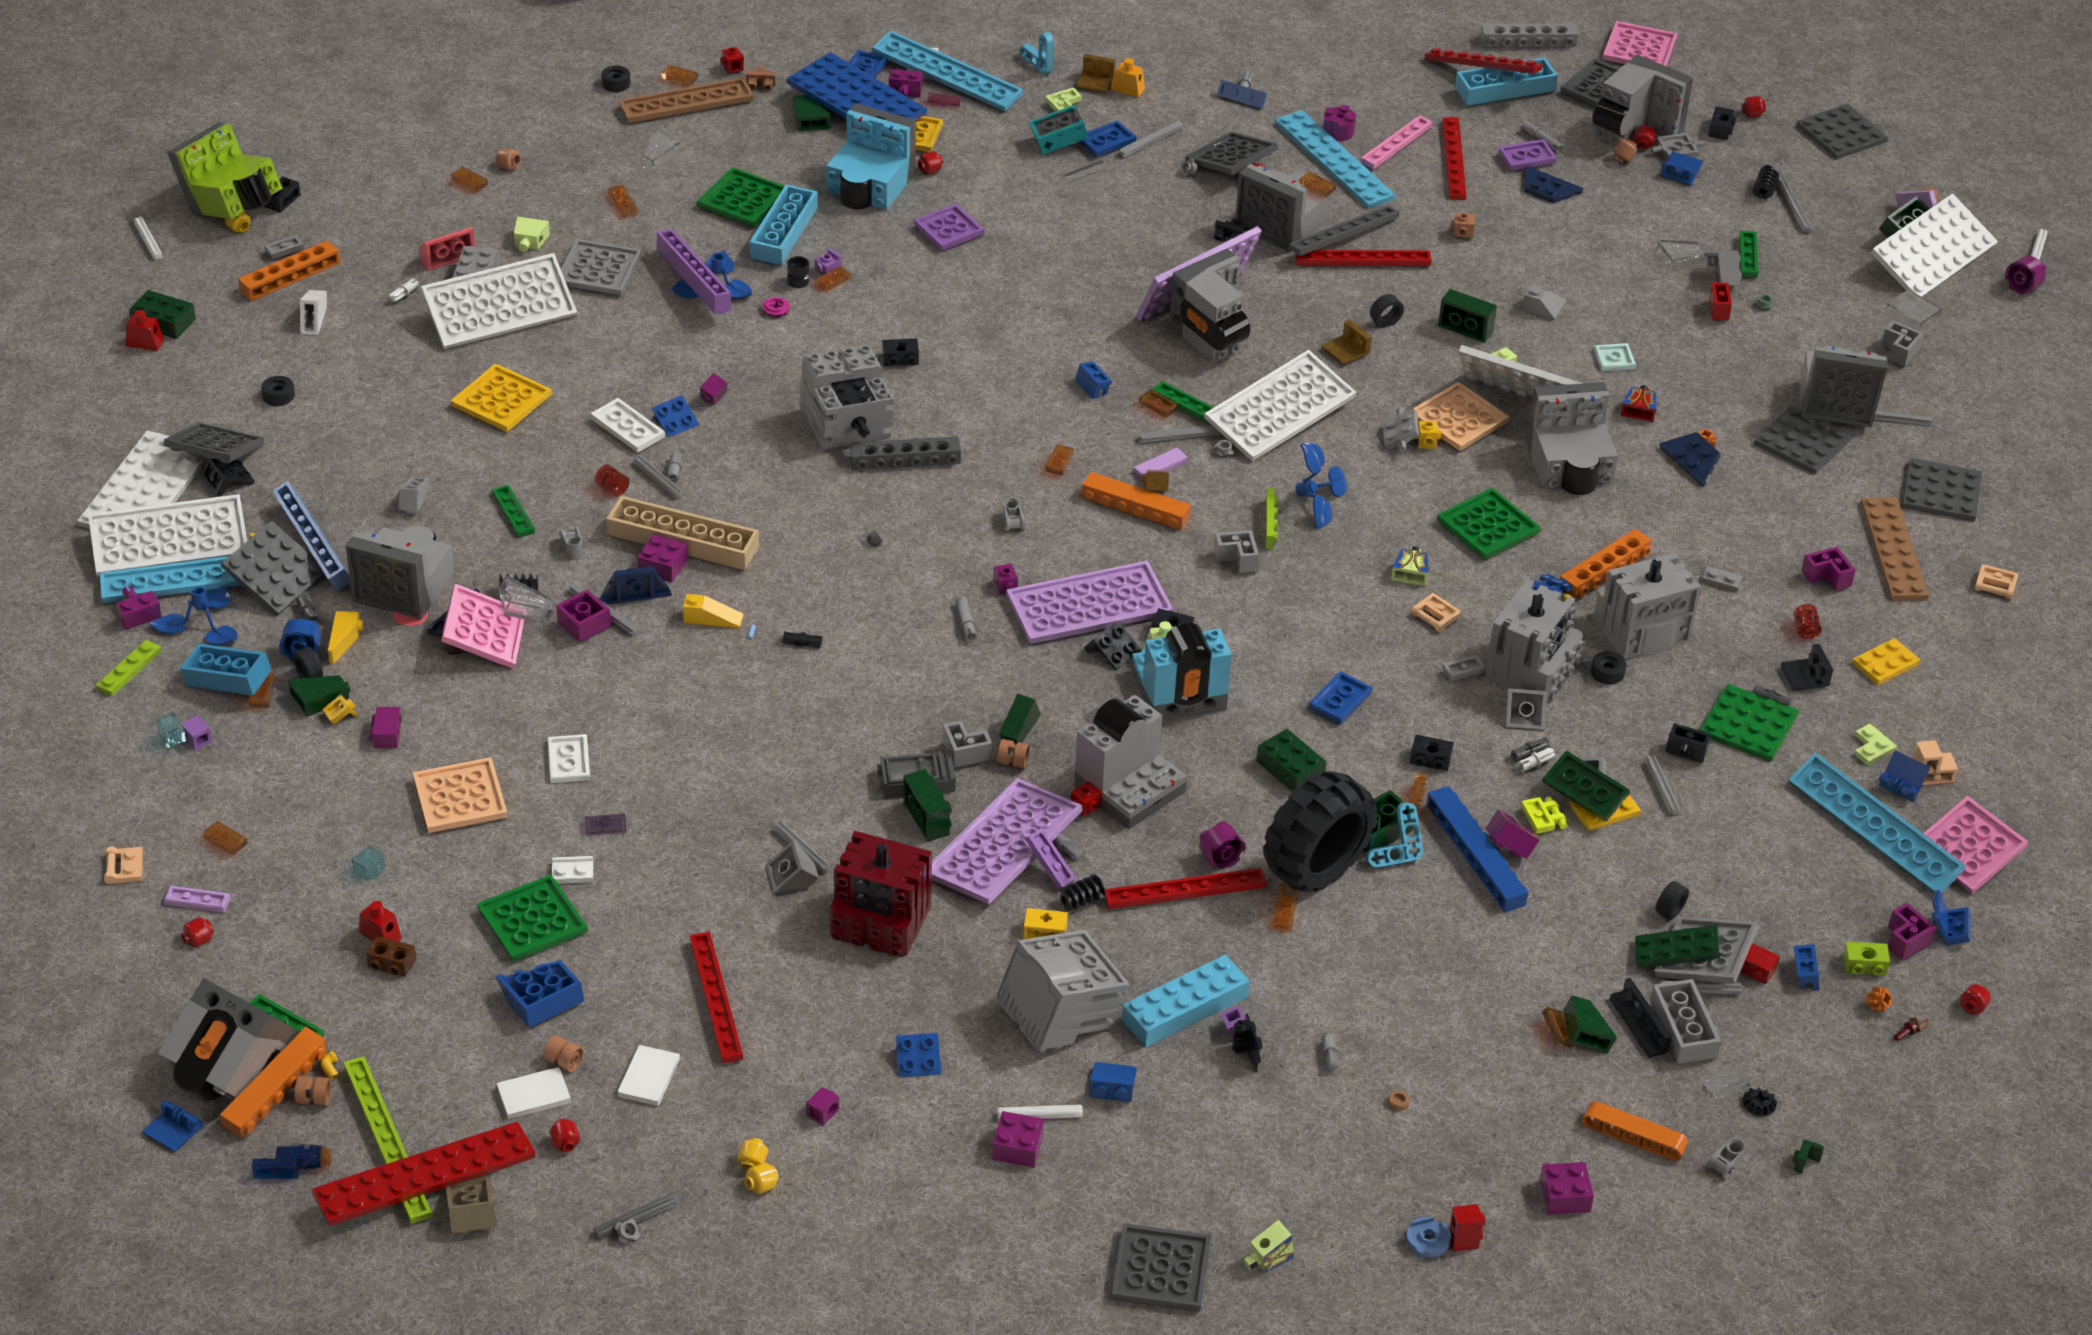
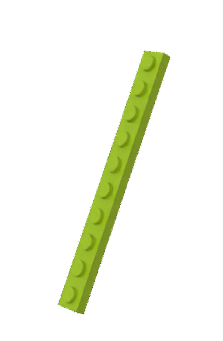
[344,1056,432,1224]

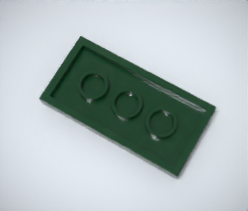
[1542,750,1630,822]
[1635,924,1720,969]

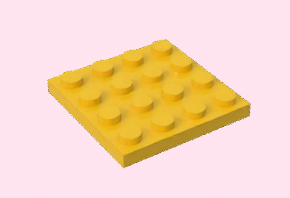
[450,363,552,432]

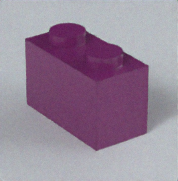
[369,707,402,748]

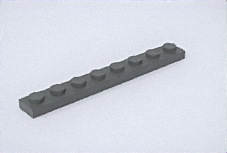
[1289,205,1399,256]

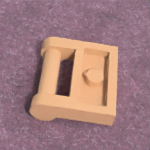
[1974,564,2019,600]
[1410,593,1462,633]
[104,847,143,884]

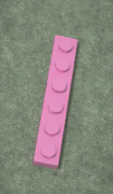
[1361,115,1433,169]

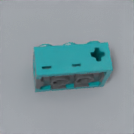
[1029,105,1088,155]

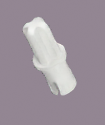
[389,278,419,302]
[1517,748,1555,773]

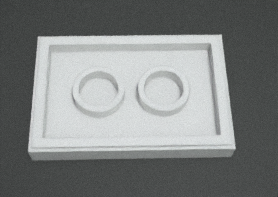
[547,734,590,783]
[617,1045,680,1106]
[497,1067,571,1119]

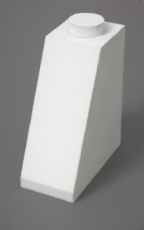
[300,290,327,335]

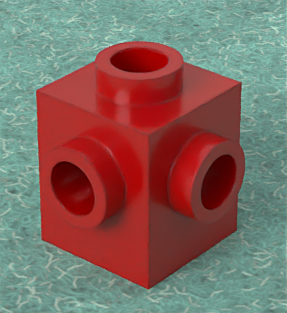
[720,47,744,74]
[1071,781,1102,816]

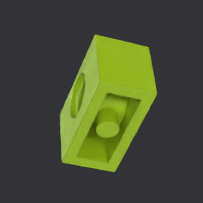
[1843,941,1890,976]

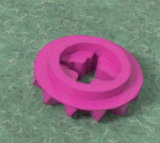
[762,297,790,317]

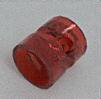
[595,464,630,497]
[1793,604,1822,639]

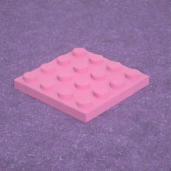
[1602,21,1678,67]
[441,584,526,669]
[1923,795,2028,894]

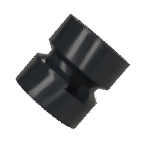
[787,256,809,288]

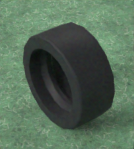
[1370,294,1404,328]

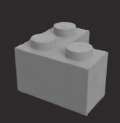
[1706,250,1742,286]
[1881,320,1924,367]
[1214,530,1259,573]
[943,721,992,768]

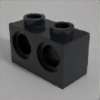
[263,176,301,213]

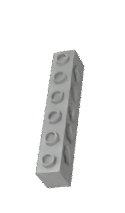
[1480,23,1578,47]

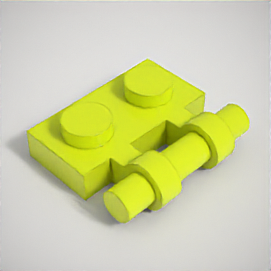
[1521,797,1568,834]

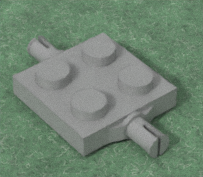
[1651,133,1705,160]
[1383,408,1419,453]

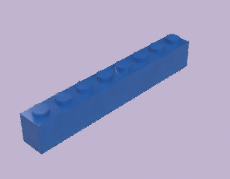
[1426,786,1529,913]

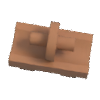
[746,65,776,90]

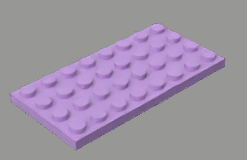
[1135,226,1262,321]
[1006,561,1173,644]
[932,778,1082,905]

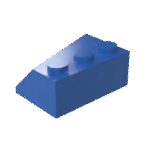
[495,960,584,1028]

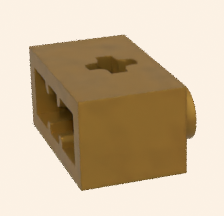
[1142,469,1169,491]

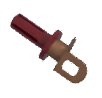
[1894,1017,1929,1041]

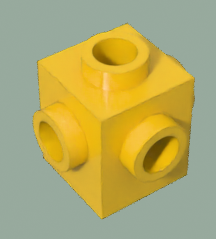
[1415,421,1441,449]

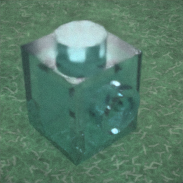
[156,713,186,748]
[352,845,386,881]

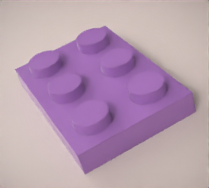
[1498,139,1557,171]

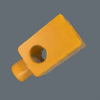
[1111,58,1145,98]

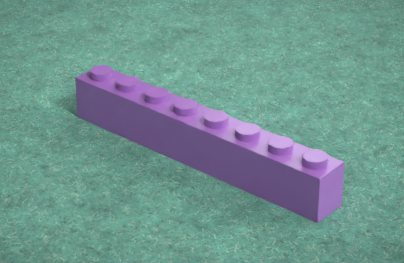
[656,229,731,314]

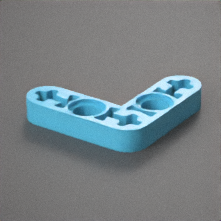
[1019,32,1054,75]
[1365,802,1423,867]

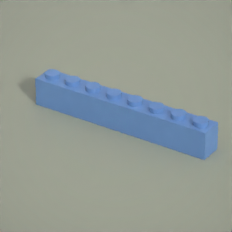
[273,481,350,592]

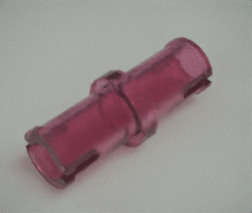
[928,92,961,107]

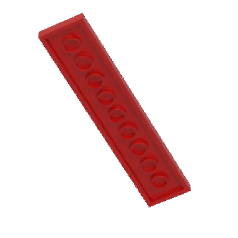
[312,1121,536,1226]

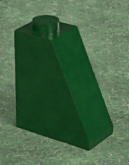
[793,95,831,131]
[288,675,351,717]
[999,693,1041,744]
[1563,995,1617,1054]

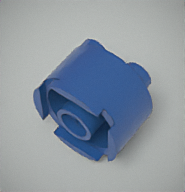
[279,619,321,662]

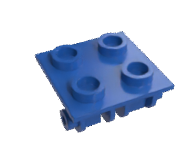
[1660,151,1703,185]
[651,395,700,437]
[1879,750,1931,803]
[896,1033,941,1077]
[142,1101,205,1152]

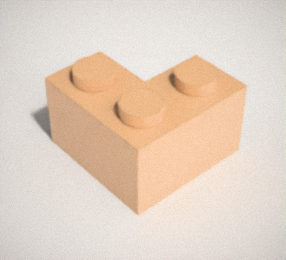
[1913,740,1958,785]

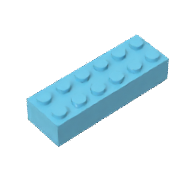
[1455,58,1558,106]
[750,184,818,265]
[1122,954,1250,1047]

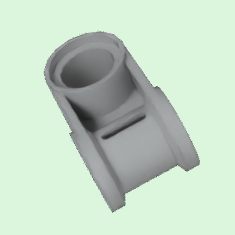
[1003,498,1025,532]
[559,526,583,559]
[1707,1138,1746,1180]

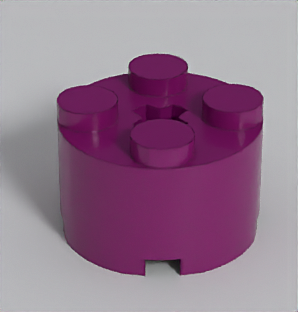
[1323,105,1356,141]
[2005,255,2046,294]
[1199,821,1246,869]

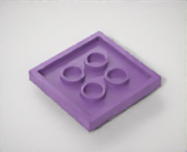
[914,204,984,251]

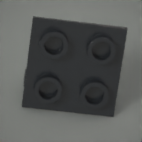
[1232,1013,1262,1072]

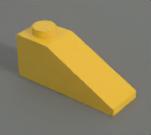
[683,594,743,629]
[328,611,363,664]

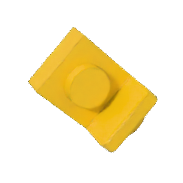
[323,695,358,725]

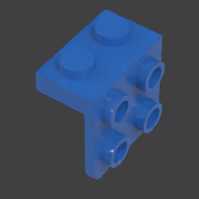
[1932,890,1970,945]
[1089,1062,1136,1102]

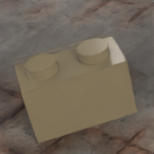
[446,1177,497,1234]

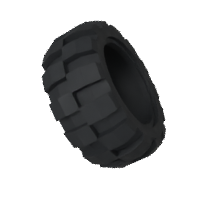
[1263,771,1378,893]

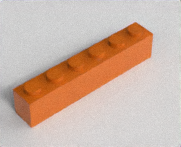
[1081,472,1191,530]
[220,1026,327,1139]

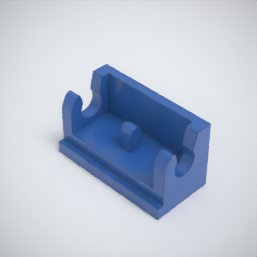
[1075,361,1112,399]
[1794,944,1820,990]

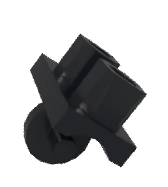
[1214,218,1244,241]

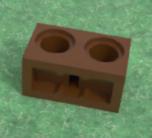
[366,936,416,977]

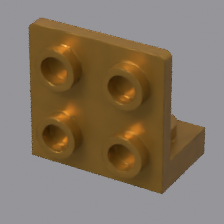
[1076,54,1116,93]
[1322,319,1372,365]

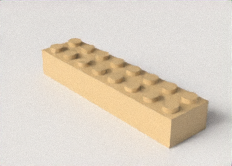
[606,496,759,570]

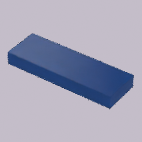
[1217,80,1267,109]

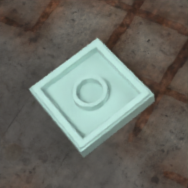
[1593,343,1636,372]

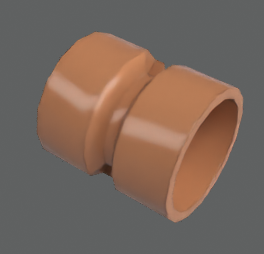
[997,739,1030,769]
[543,1035,584,1072]
[295,1076,331,1106]

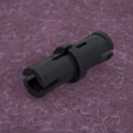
[783,631,823,648]

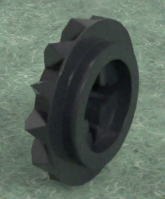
[1742,1087,1777,1116]

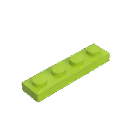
[1265,487,1278,549]
[96,640,162,697]

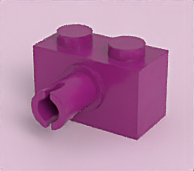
[889,69,923,97]
[116,586,161,630]

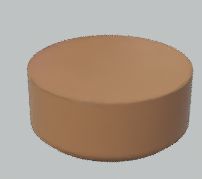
[1388,1091,1410,1111]

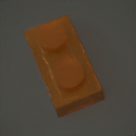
[662,65,698,86]
[451,167,488,192]
[1299,172,1336,197]
[815,266,852,293]
[1139,389,1178,418]
[1045,444,1074,476]
[203,821,248,855]
[1542,1007,1574,1048]

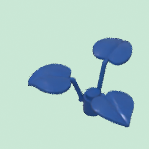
[672,250,752,299]
[1295,443,1347,529]
[150,586,238,645]

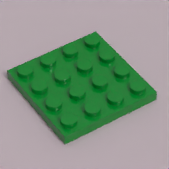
[697,167,785,227]
[1437,487,1541,560]
[1700,683,1800,762]
[477,874,588,962]

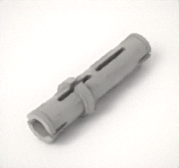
[1521,121,1563,153]
[956,596,977,642]

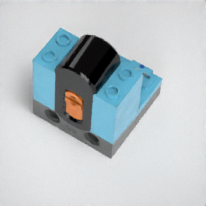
[826,103,916,210]
[1132,623,1232,720]

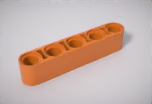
[1582,1101,1688,1161]

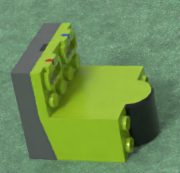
[167,122,283,219]

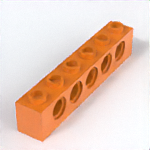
[238,240,340,302]
[1560,528,1652,600]

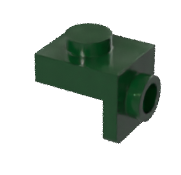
[1792,1139,1824,1173]

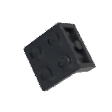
[201,458,255,496]
[1083,620,1141,670]
[1781,644,1833,691]

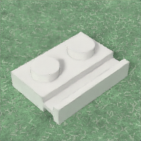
[552,856,593,884]

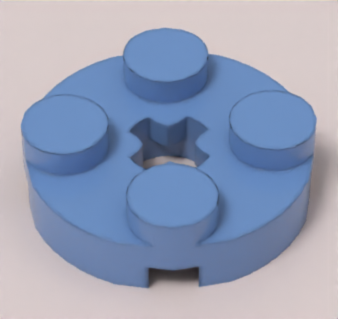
[1406,1217,1451,1258]

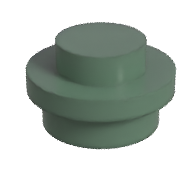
[1756,294,1774,309]

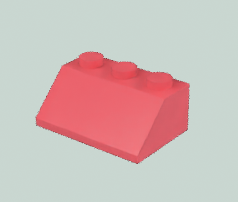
[419,227,475,271]

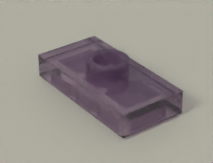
[585,813,627,836]

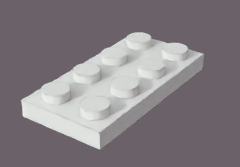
[590,398,665,453]

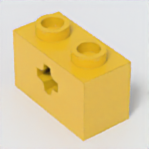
[1024,908,1068,939]

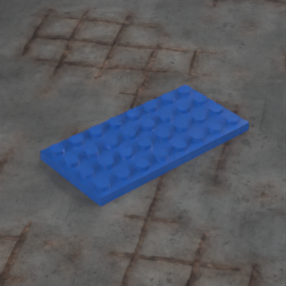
[786,52,927,120]

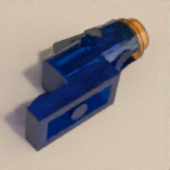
[252,1143,332,1179]

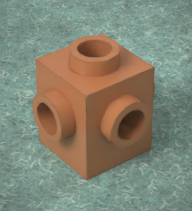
[1450,213,1475,238]

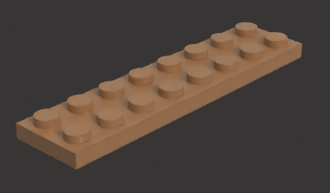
[619,77,754,123]
[1860,497,1929,600]

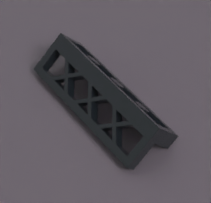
[1609,978,1671,1058]

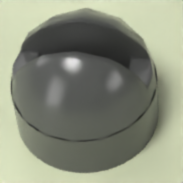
[867,530,883,546]

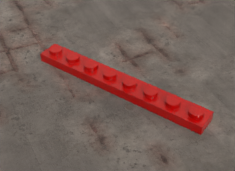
[1425,48,1542,74]
[1442,117,1467,200]
[1295,250,1432,266]
[1104,868,1267,909]
[690,931,743,1064]

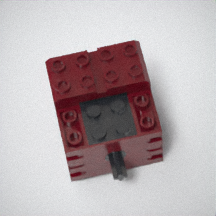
[830,830,932,957]

